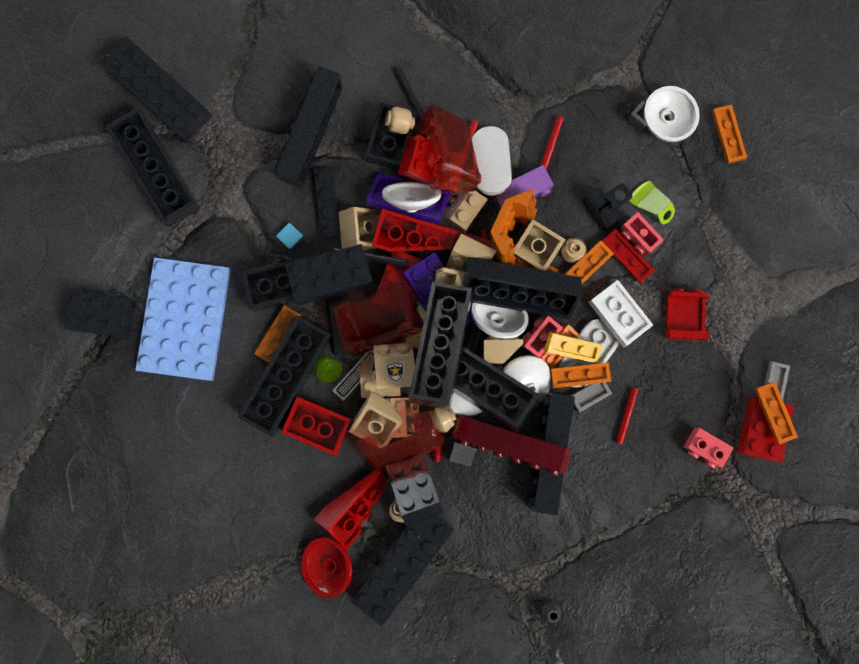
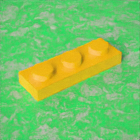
[544,332,602,363]

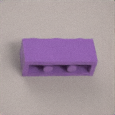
[492,165,554,211]

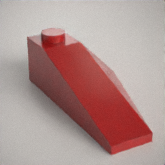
[372,209,457,252]
[314,469,388,550]

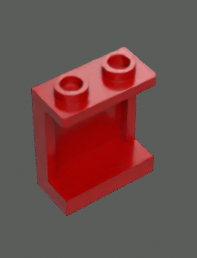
[665,288,709,341]

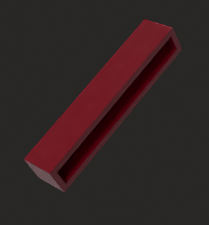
[452,415,572,475]

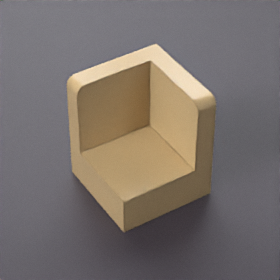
[435,268,465,286]

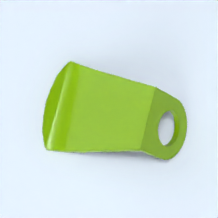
[629,181,675,224]

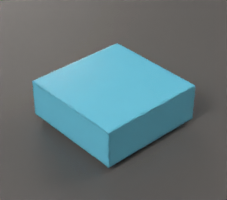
[276,223,304,250]

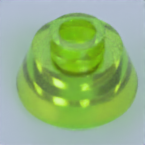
[317,357,342,382]

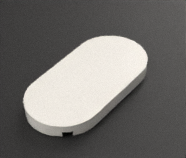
[471,126,512,196]
[558,319,619,388]

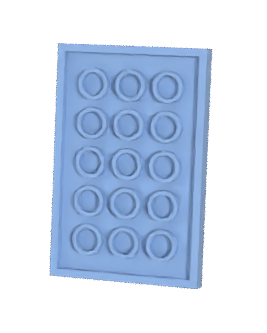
[136,258,231,381]

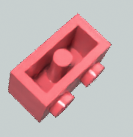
[620,212,664,256]
[521,316,563,358]
[683,428,733,469]

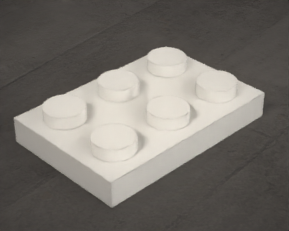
[588,280,653,348]

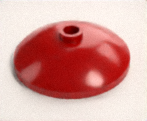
[301,537,352,598]

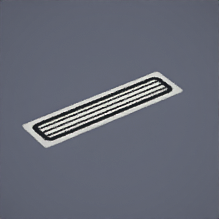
[333,348,374,400]

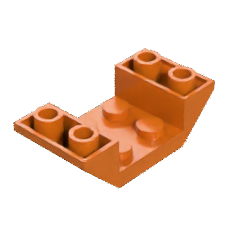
[491,189,537,265]

